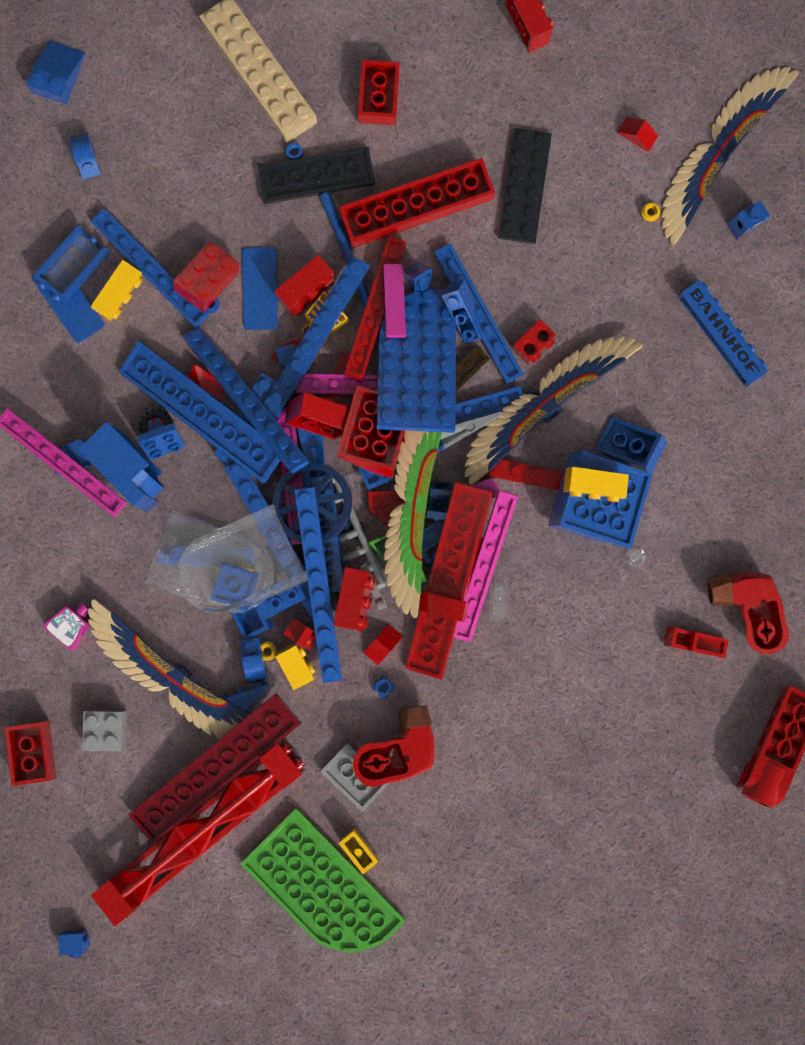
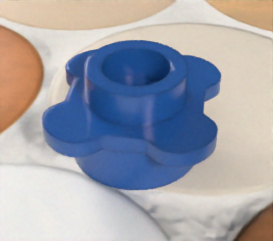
[372,675,395,699]

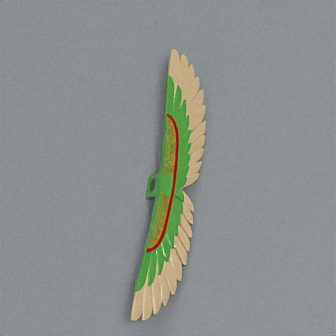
[384,431,442,618]

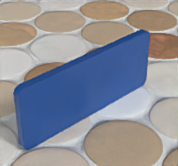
[242,247,278,330]
[32,260,104,344]

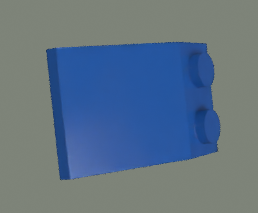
[26,41,85,105]
[595,416,667,474]

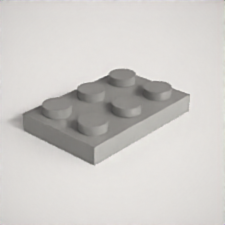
[320,743,389,812]

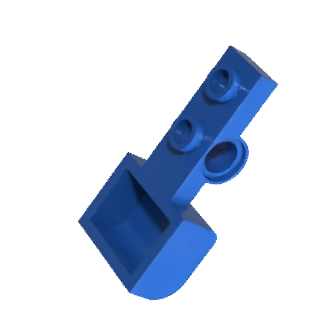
[228,580,308,640]

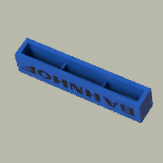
[678,280,768,388]
[310,476,345,593]

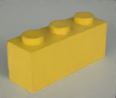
[91,260,143,322]
[564,467,629,502]

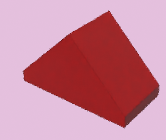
[617,117,658,152]
[364,625,403,666]

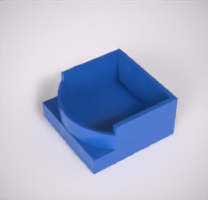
[78,422,164,512]
[548,450,653,549]

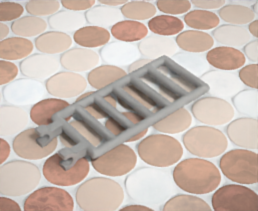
[330,477,388,610]

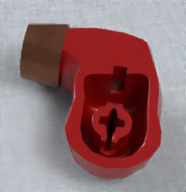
[707,572,790,655]
[353,705,435,787]

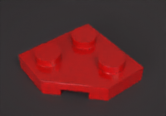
[368,490,406,529]

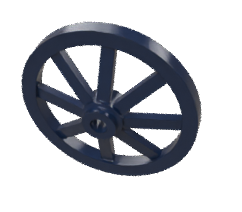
[273,463,352,543]

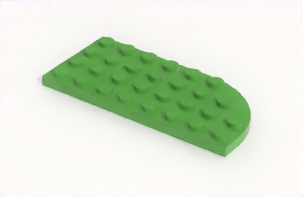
[240,807,406,953]

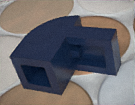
[427,481,451,521]

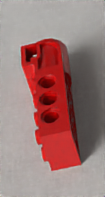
[736,686,805,809]

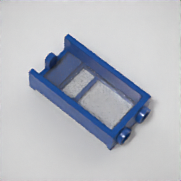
[33,225,110,304]

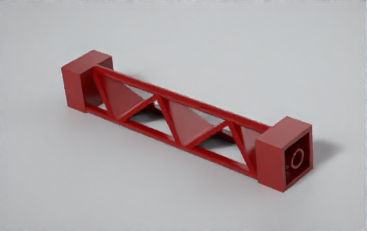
[90,741,305,927]

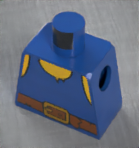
[727,201,770,240]

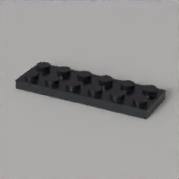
[498,128,552,244]
[258,146,375,204]

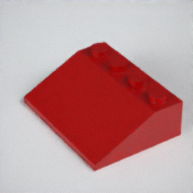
[337,386,405,478]

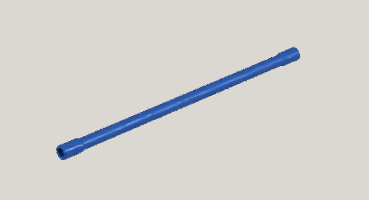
[320,192,381,344]

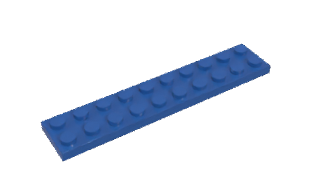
[118,341,280,483]

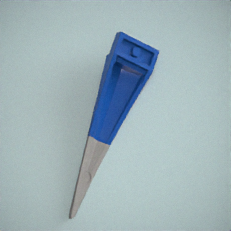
[358,412,503,490]

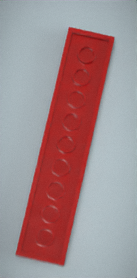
[405,482,494,680]

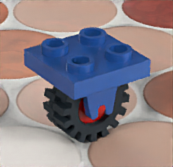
[137,409,185,459]

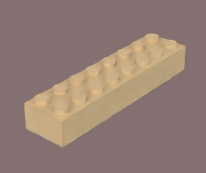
[199,0,317,144]

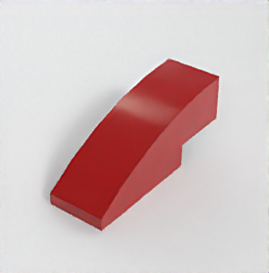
[418,589,469,622]
[664,627,729,658]

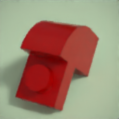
[284,617,316,651]

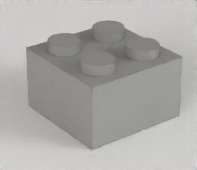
[82,710,127,751]

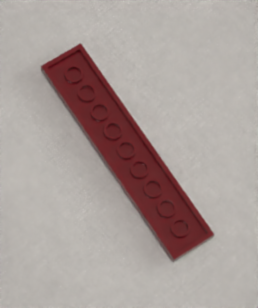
[128,693,302,844]

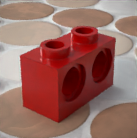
[512,319,556,364]

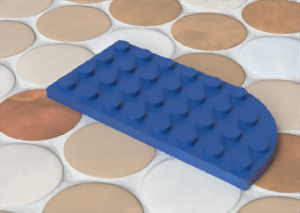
[377,289,456,433]

